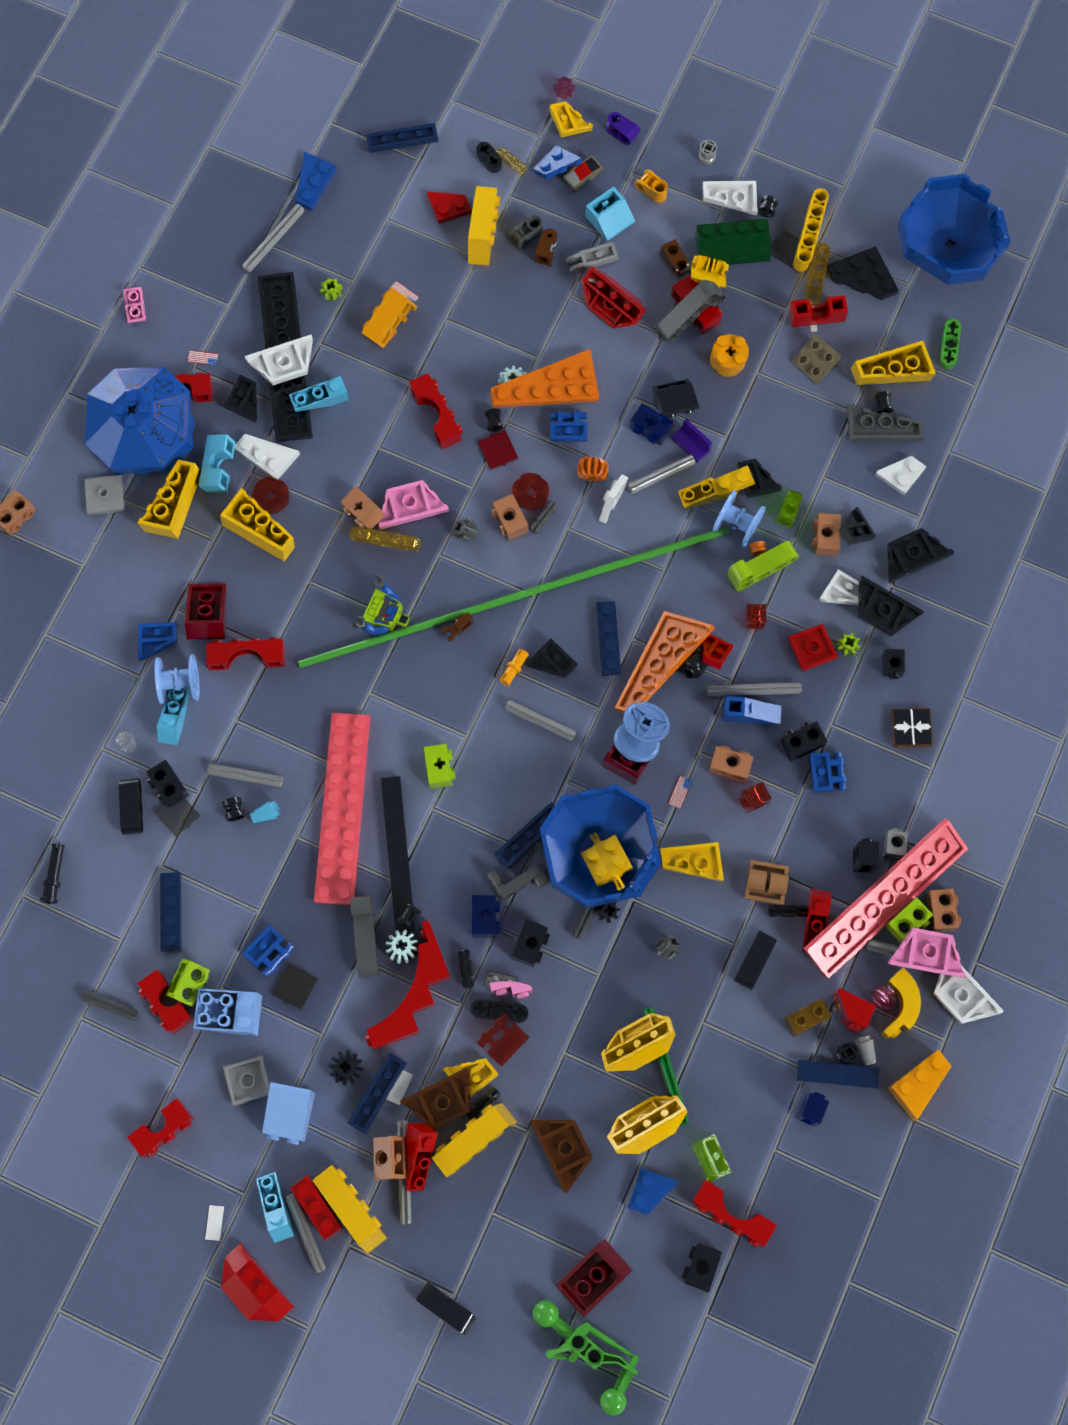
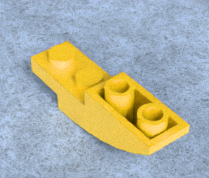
[678,465,755,509]

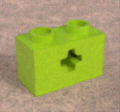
[424,744,456,789]

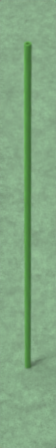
[298,527,729,668]

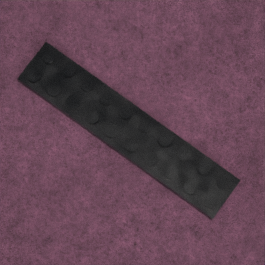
[258,272,313,443]

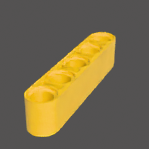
[793,188,829,272]

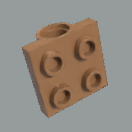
[744,860,789,906]

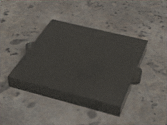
[770,231,809,269]
[154,798,200,837]
[272,964,318,1010]

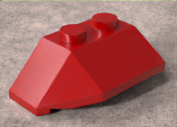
[581,266,647,329]
[221,1243,295,1321]

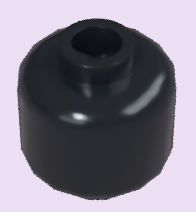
[680,651,708,679]

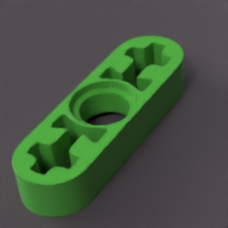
[939,319,961,370]

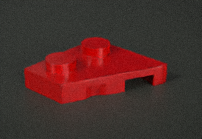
[427,191,472,224]
[700,634,734,670]

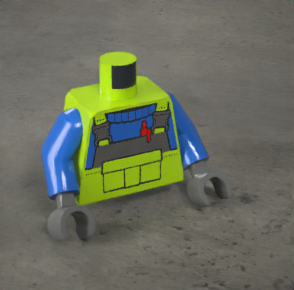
[352,575,410,635]

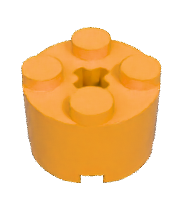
[710,334,749,377]

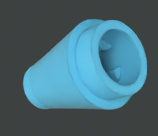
[250,801,281,824]

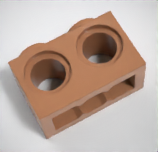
[0,489,36,536]
[926,889,961,932]

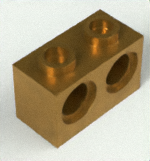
[784,999,832,1037]

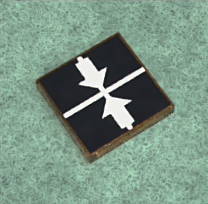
[891,708,933,747]

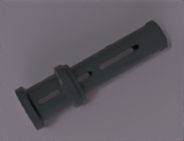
[40,844,65,904]

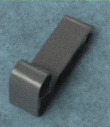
[656,280,725,343]
[350,896,379,978]

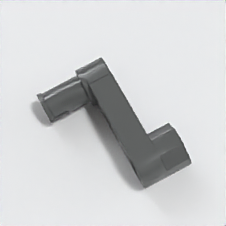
[486,863,550,902]

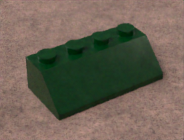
[695,218,770,266]

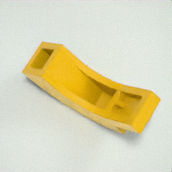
[881,967,921,1040]

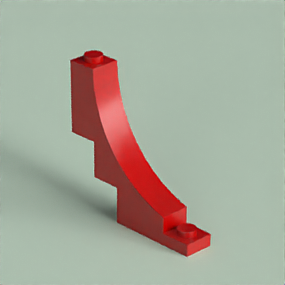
[365,920,450,1050]

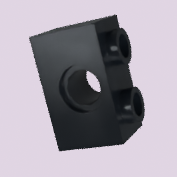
[512,919,550,967]
[682,1243,722,1293]

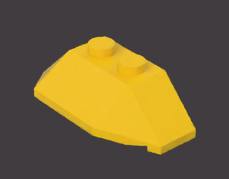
[601,1013,675,1072]
[607,1095,688,1154]

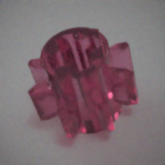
[554,76,575,100]
[871,985,897,1010]

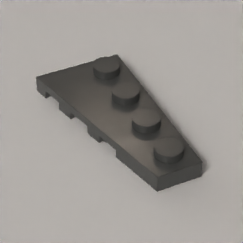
[847,405,924,441]

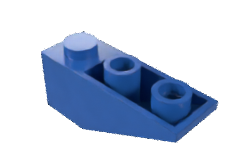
[723,696,781,725]

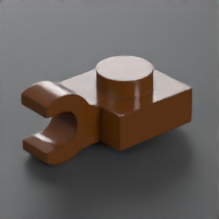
[441,612,474,642]

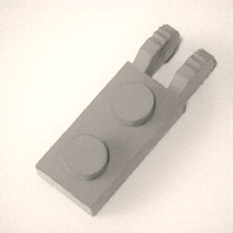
[566,242,619,274]

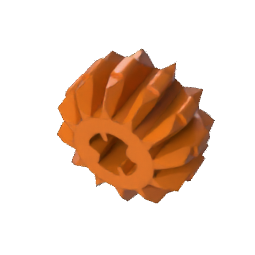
[577,456,609,482]

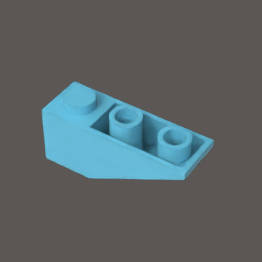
[289,376,348,412]
[157,688,190,745]
[256,1172,294,1243]

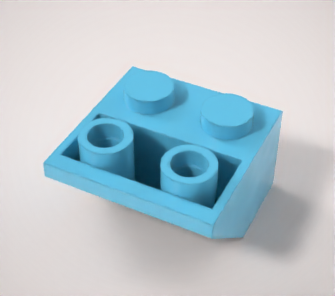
[585,187,635,242]

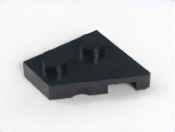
[224,375,257,423]
[737,458,782,498]
[839,507,876,545]
[525,638,578,678]

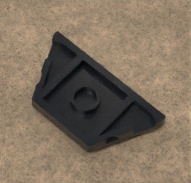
[887,528,955,584]
[858,576,924,636]

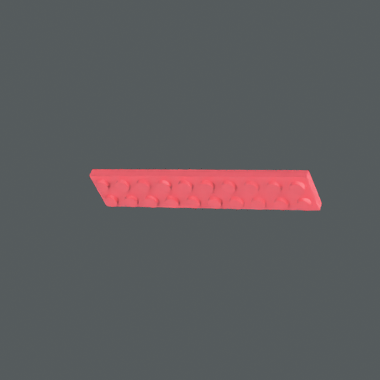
[314,713,371,905]
[803,819,968,979]

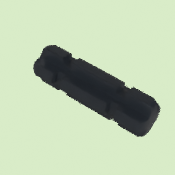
[768,905,808,917]
[458,949,475,989]
[466,1087,500,1120]

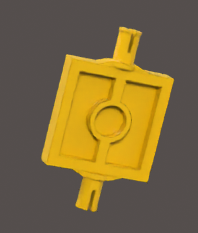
[581,832,633,890]

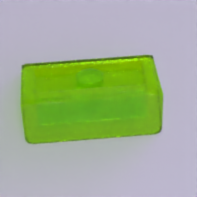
[693,1134,732,1182]

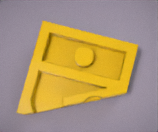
[549,101,593,138]

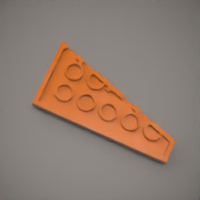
[490,349,600,408]
[615,611,715,713]

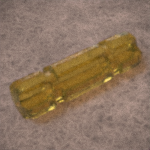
[497,146,527,174]

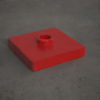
[787,623,838,672]

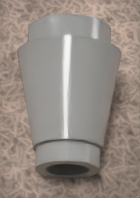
[854,1034,877,1066]

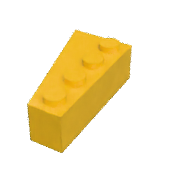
[468,186,500,266]
[851,340,936,385]
[137,460,201,539]
[220,488,295,562]
[432,1103,517,1178]
[312,1165,387,1254]

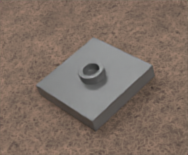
[84,475,125,516]
[223,1055,270,1107]

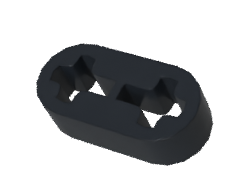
[476,142,502,173]

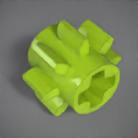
[320,278,343,301]
[837,633,861,657]

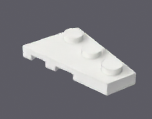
[702,181,758,216]
[234,434,300,481]

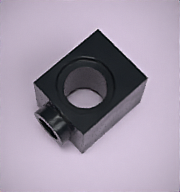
[882,649,905,679]

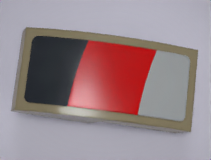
[563,156,604,191]

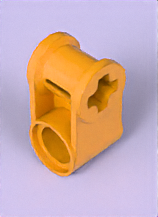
[634,169,668,203]

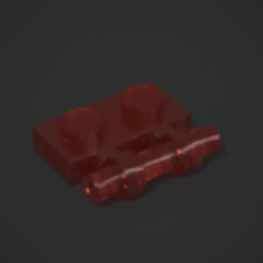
[477,1013,529,1067]

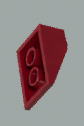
[185,583,226,640]
[556,1239,633,1318]

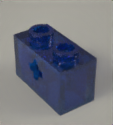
[630,403,673,446]
[472,895,500,938]
[796,1092,830,1127]

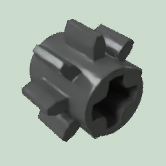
[454,518,478,542]
[655,935,681,960]

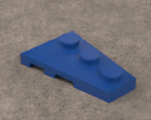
[296,152,336,211]

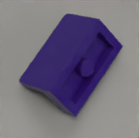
[671,419,712,463]

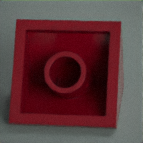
[602,744,650,785]

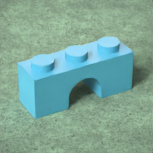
[199,434,236,494]

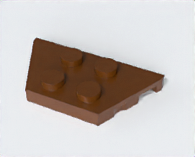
[400,1066,471,1129]
[530,1120,593,1193]

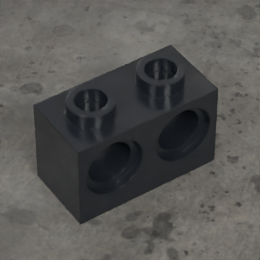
[781,721,828,762]
[146,759,189,808]
[853,838,879,873]

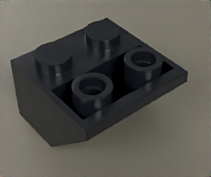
[652,379,699,418]

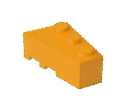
[361,287,417,348]
[887,1050,951,1121]

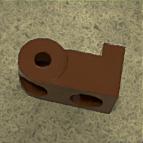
[534,229,557,267]
[660,239,690,277]

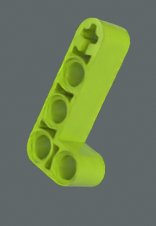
[727,541,799,591]

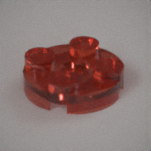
[512,473,549,510]
[252,477,290,515]

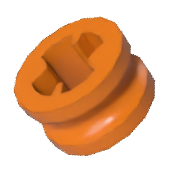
[749,541,767,556]

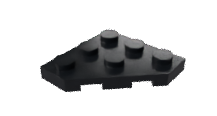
[827,246,899,300]

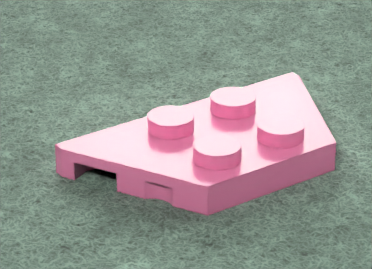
[379,480,449,530]
[888,928,966,978]

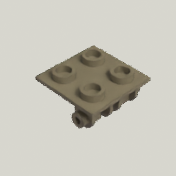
[791,333,842,385]

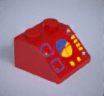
[832,988,877,1033]

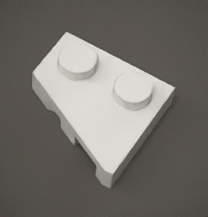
[875,456,927,496]
[599,474,628,524]
[819,569,858,606]

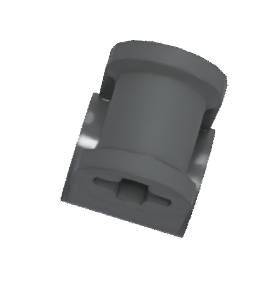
[509,215,543,248]

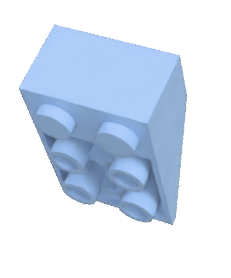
[193,988,262,1036]

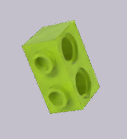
[885,897,933,943]
[165,959,210,1007]

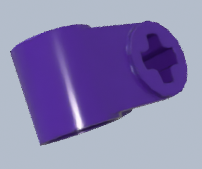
[606,112,640,145]

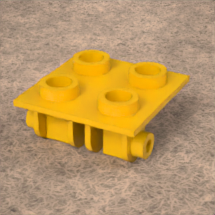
[691,254,729,288]

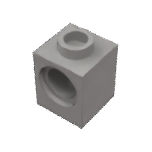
[883,828,908,859]

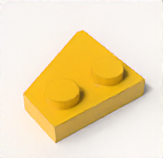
[443,1058,499,1097]

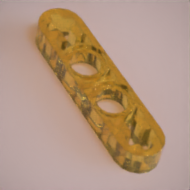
[804,243,830,305]
[349,527,422,552]

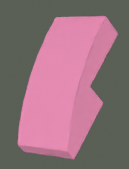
[123,287,146,324]
[490,981,532,999]

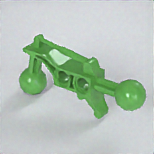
[532,1300,639,1416]

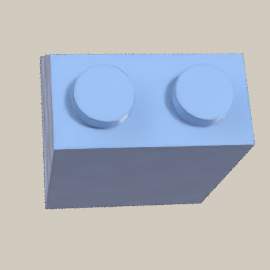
[262,1082,315,1145]

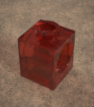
[744,604,766,629]
[739,782,772,813]

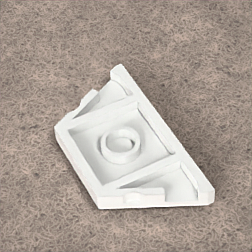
[245,334,313,385]
[933,965,1004,1024]

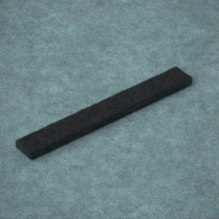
[381,776,416,931]

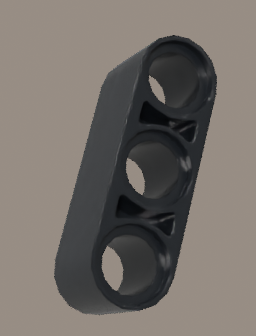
[119,778,143,835]
[734,930,777,990]
[416,1282,477,1335]

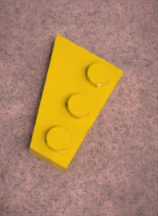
[660,842,724,882]

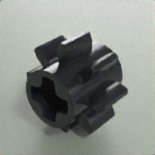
[594,902,621,923]

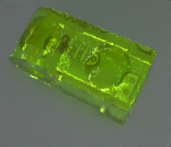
[776,489,803,528]

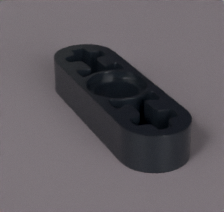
[471,999,529,1023]

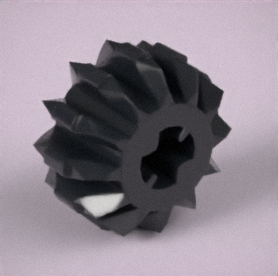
[329,1050,364,1086]

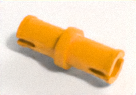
[499,649,529,686]

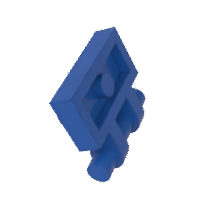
[550,410,587,442]
[809,752,847,793]
[242,924,295,977]

